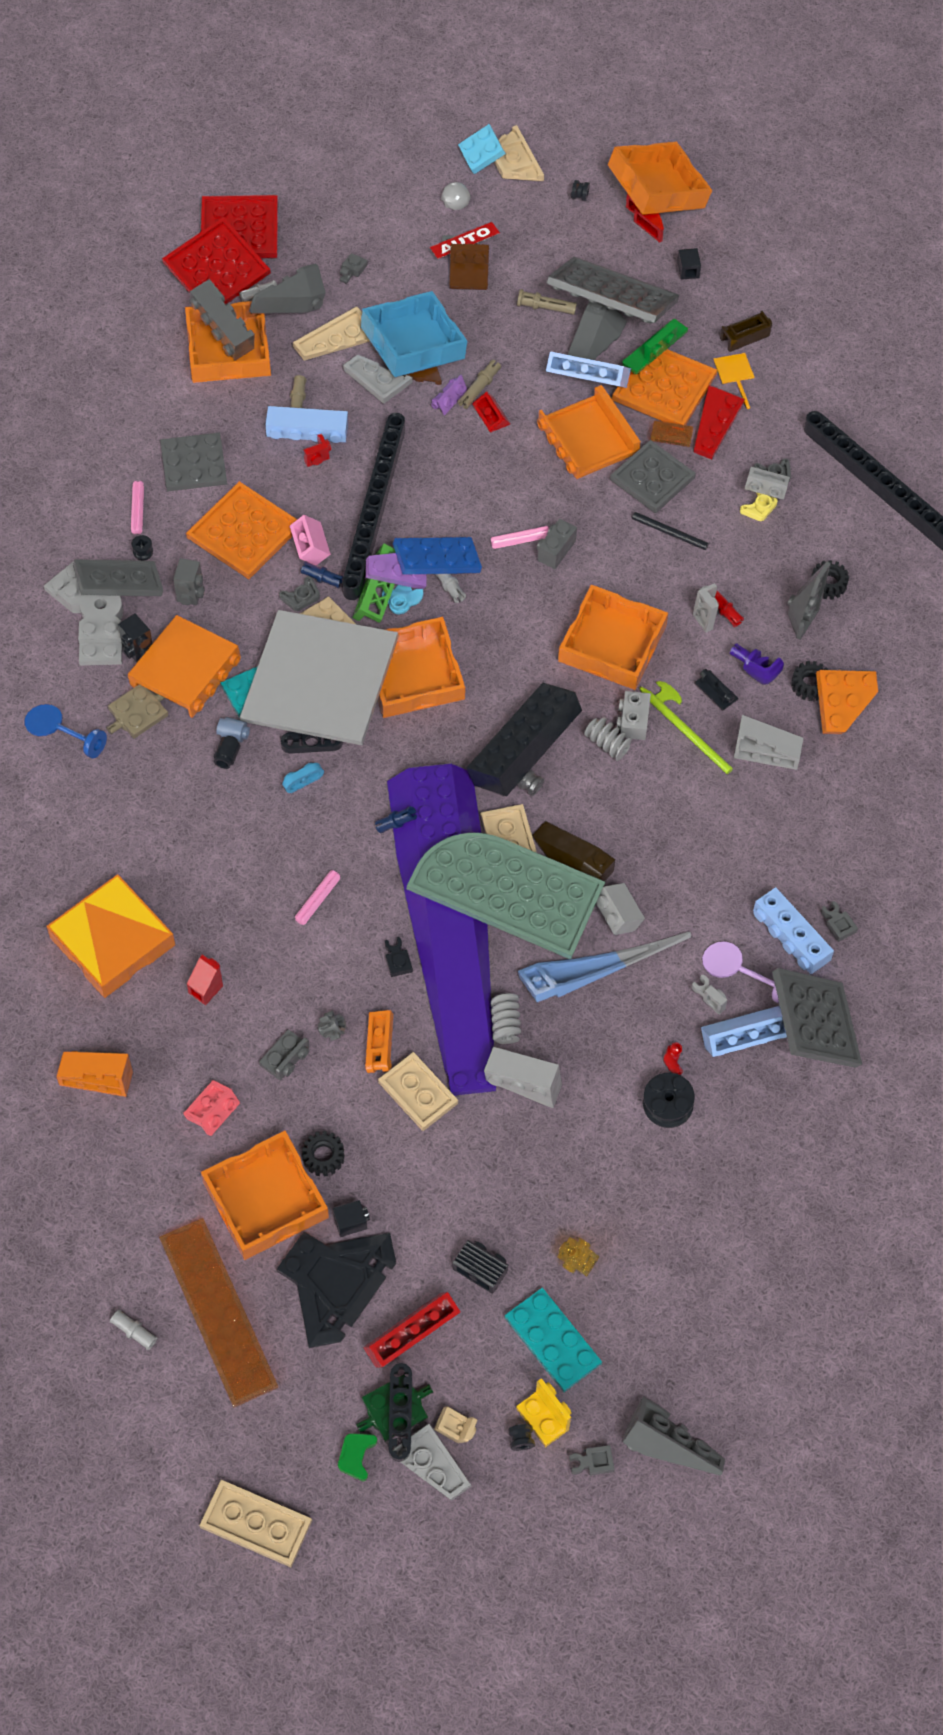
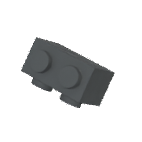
[537,518,577,569]
[173,558,205,605]

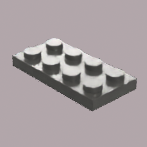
[73,559,164,596]

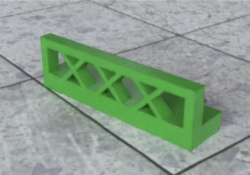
[352,544,396,623]

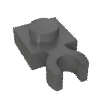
[821,901,858,942]
[569,1445,615,1476]

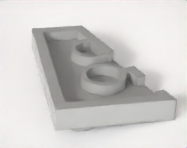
[343,355,413,404]
[393,1424,472,1501]

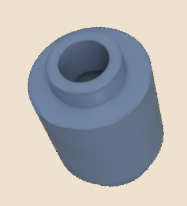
[217,717,250,743]

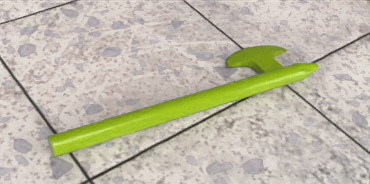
[640,681,733,774]

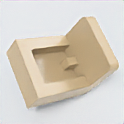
[434,1406,477,1443]

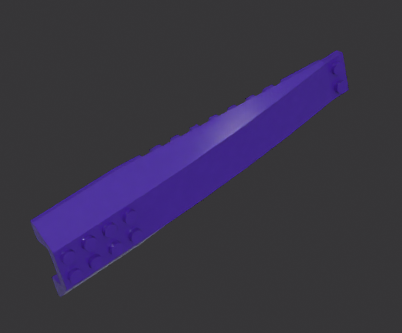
[387,764,496,1096]

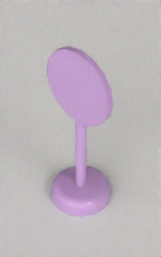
[702,942,779,1004]

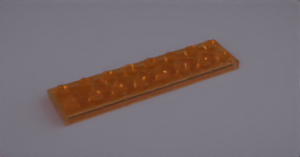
[159,1218,278,1408]

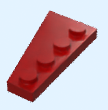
[694,385,745,460]

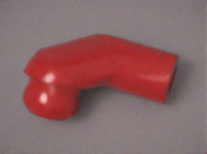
[663,1042,683,1075]

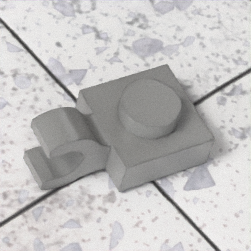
[692,975,727,1015]

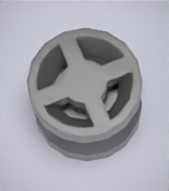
[518,770,545,796]

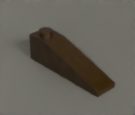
[532,821,616,882]

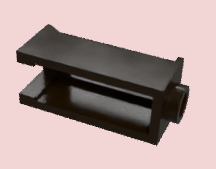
[720,311,772,352]

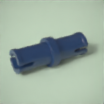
[301,561,343,589]
[375,806,417,833]

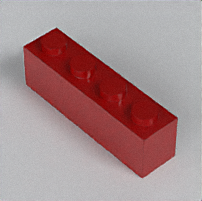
[363,1292,461,1368]

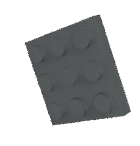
[160,432,227,492]
[610,440,696,513]

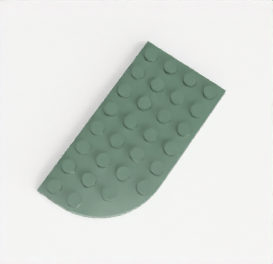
[407,833,605,960]

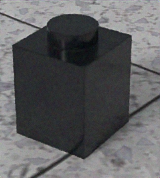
[677,248,701,280]
[333,1200,370,1238]

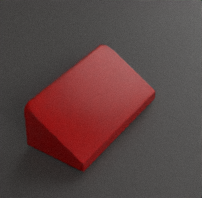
[472,392,511,432]

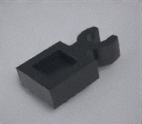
[385,937,413,977]

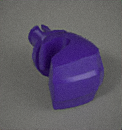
[730,643,784,685]

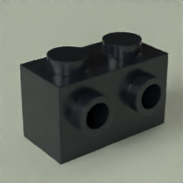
[118,613,153,663]

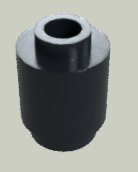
[214,736,241,769]

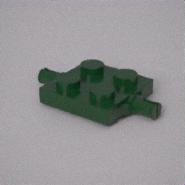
[356,1374,433,1442]

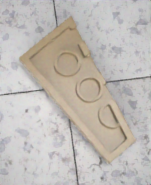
[293,307,370,361]

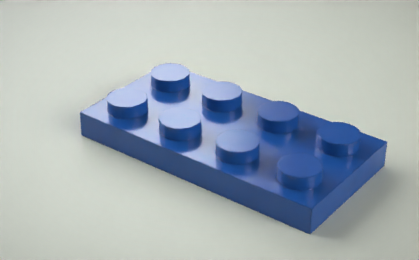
[393,537,482,575]

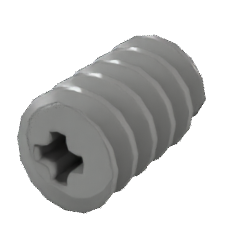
[584,717,632,761]
[491,993,521,1044]

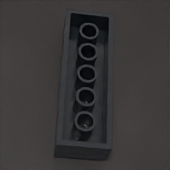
[466,683,582,797]

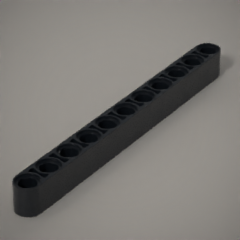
[804,411,943,551]
[342,413,405,600]

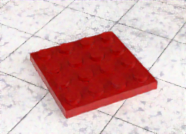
[201,195,278,258]
[162,217,271,305]

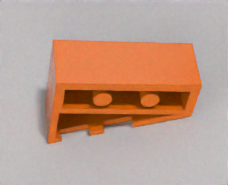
[56,1051,133,1097]

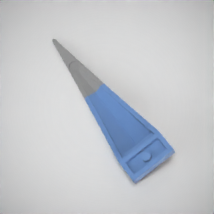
[518,932,691,1002]

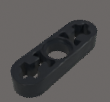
[281,732,343,754]

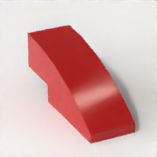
[626,194,664,243]

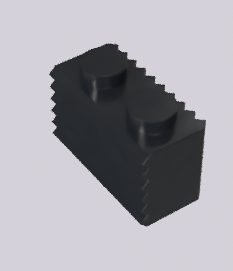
[453,1240,509,1294]

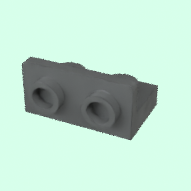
[259,1029,310,1081]

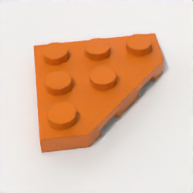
[816,670,878,734]

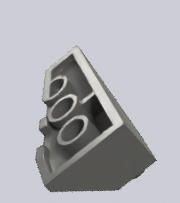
[249,263,326,313]
[787,562,831,640]
[623,1396,725,1476]

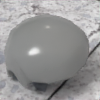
[441,182,470,210]

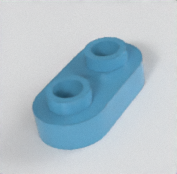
[282,762,324,793]

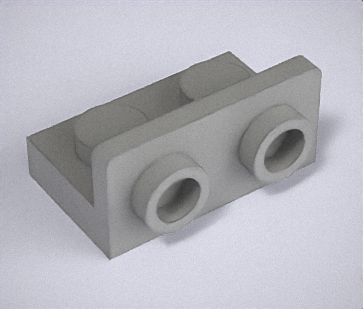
[692,583,718,633]

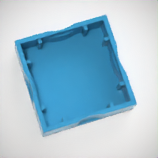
[361,291,467,377]

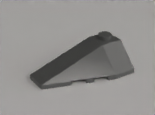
[568,302,627,360]

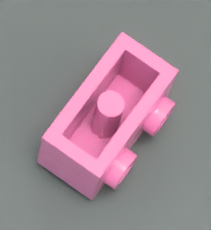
[290,515,331,565]

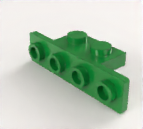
[622,319,688,374]

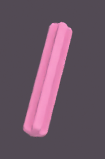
[131,481,144,534]
[491,526,549,549]
[295,870,340,925]

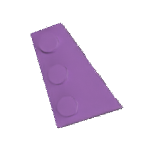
[366,553,426,589]

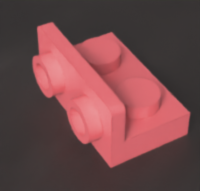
[183,1080,240,1136]

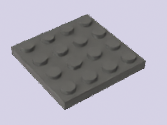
[772,968,862,1068]

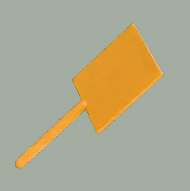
[713,353,754,409]

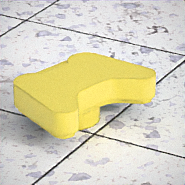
[740,492,778,521]

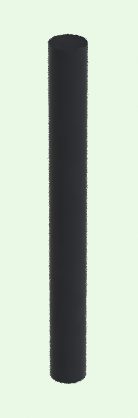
[632,512,709,550]

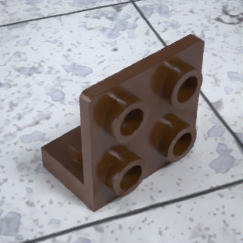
[449,243,489,290]

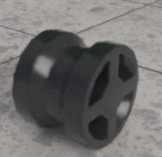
[571,180,590,201]
[131,535,153,561]
[508,1424,535,1451]

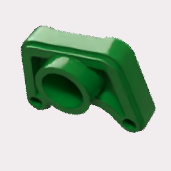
[338,1434,377,1482]

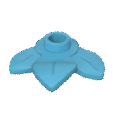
[382,585,424,614]

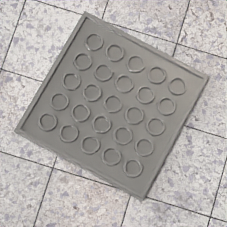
[240,610,399,745]

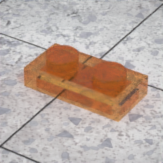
[651,420,694,447]

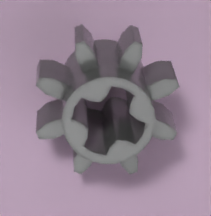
[318,1011,346,1041]

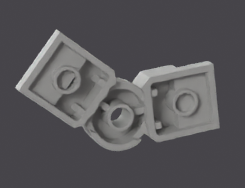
[44,561,123,666]

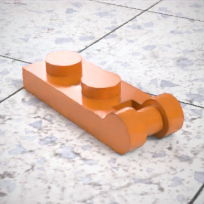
[365,1010,393,1073]

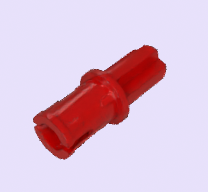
[715,591,744,627]

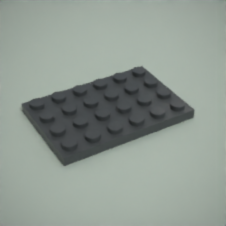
[547,257,679,323]

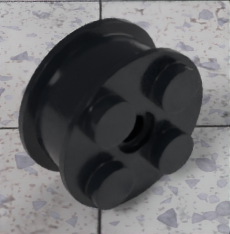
[643,1073,695,1128]

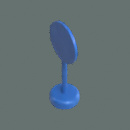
[25,704,107,759]

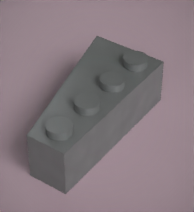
[189,279,255,361]

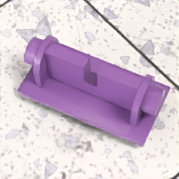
[431,375,468,415]

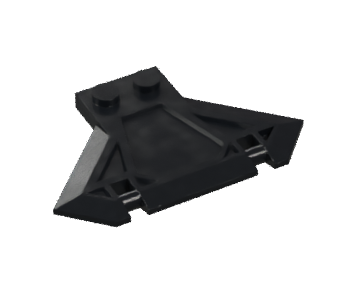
[276,1232,396,1348]

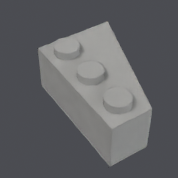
[484,1047,562,1108]

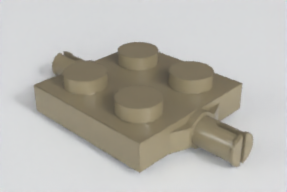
[106,685,168,739]

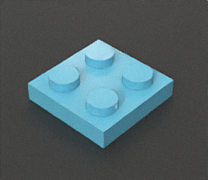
[458,124,506,174]

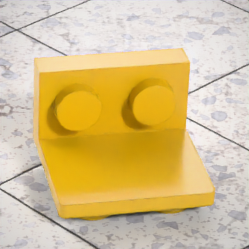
[516,1378,572,1447]

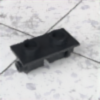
[695,669,739,711]

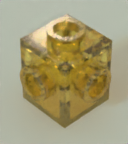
[557,1237,599,1277]

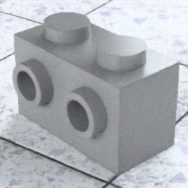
[617,691,651,740]
[596,883,645,935]

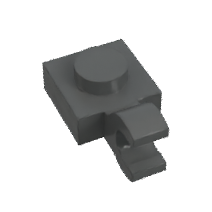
[340,253,368,283]

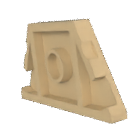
[494,125,544,181]

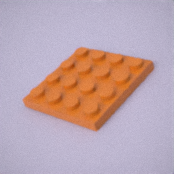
[612,349,717,430]
[186,481,297,579]

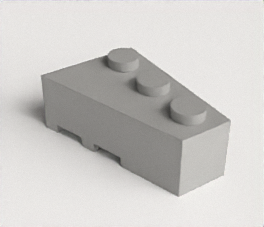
[734,715,803,770]

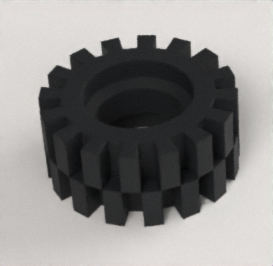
[811,560,849,600]
[791,661,828,701]
[302,1131,345,1177]

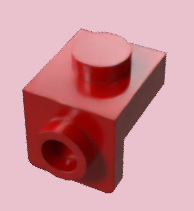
[304,434,331,467]

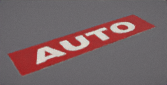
[429,222,500,259]

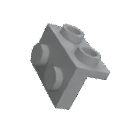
[745,467,790,500]

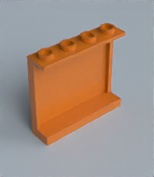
[537,385,641,479]
[127,615,241,718]

